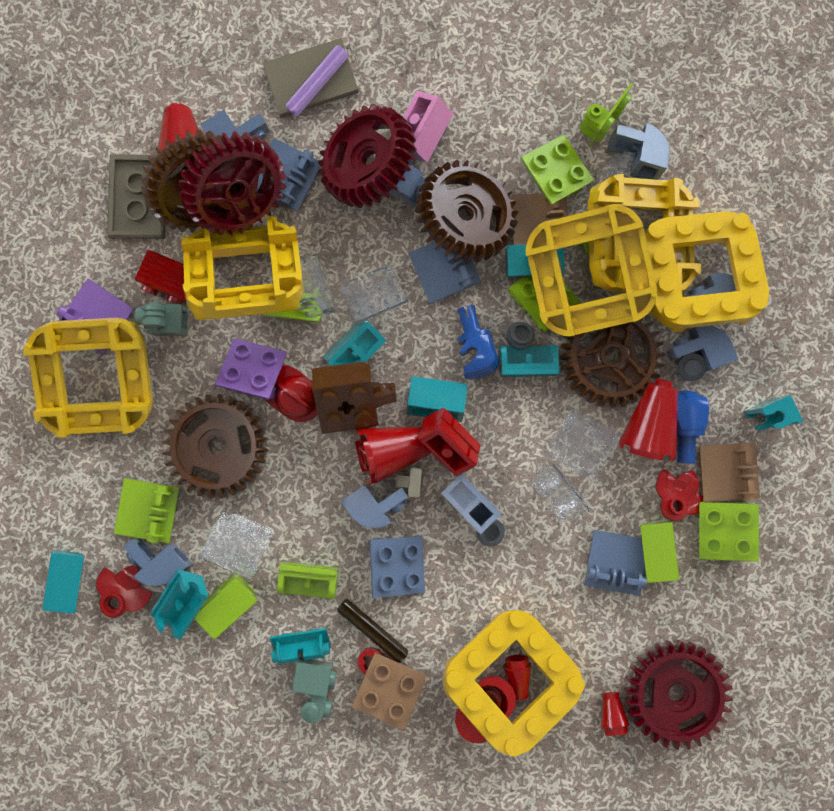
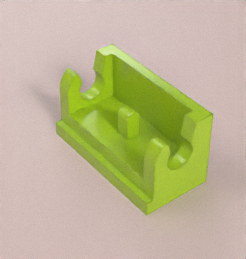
[640,521,679,583]
[277,562,339,599]
[194,571,258,640]

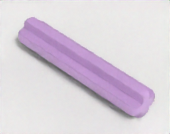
[286,45,348,116]

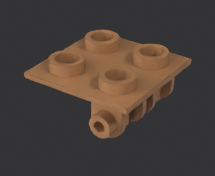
[511,193,569,248]
[699,442,760,502]
[352,653,427,731]

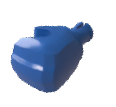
[457,305,499,380]
[677,390,709,464]

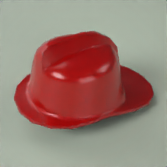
[266,365,318,422]
[455,676,516,744]

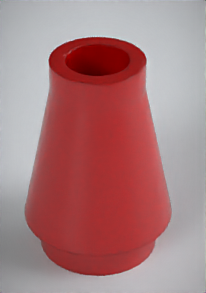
[503,654,532,700]
[601,692,630,736]

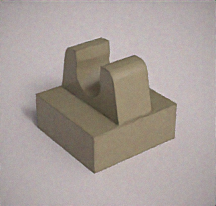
[395,468,424,498]

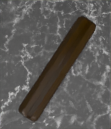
[337,599,409,663]

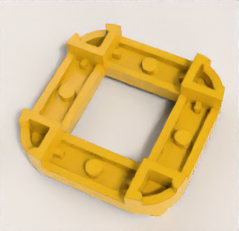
[588,174,701,293]
[526,204,657,336]
[645,211,769,332]
[181,216,304,321]
[23,318,153,438]
[443,610,585,757]

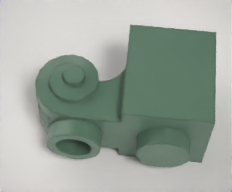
[135,301,188,336]
[292,657,337,723]

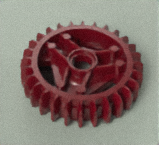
[318,104,417,208]
[178,131,286,236]
[624,640,733,750]

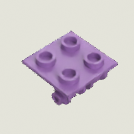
[56,278,134,355]
[214,338,287,400]

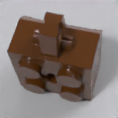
[312,361,397,434]

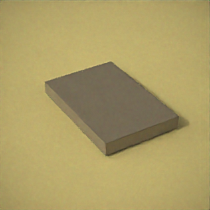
[263,38,359,118]
[107,154,165,239]

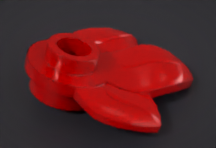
[656,469,703,521]
[96,565,152,618]

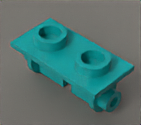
[270,628,331,665]

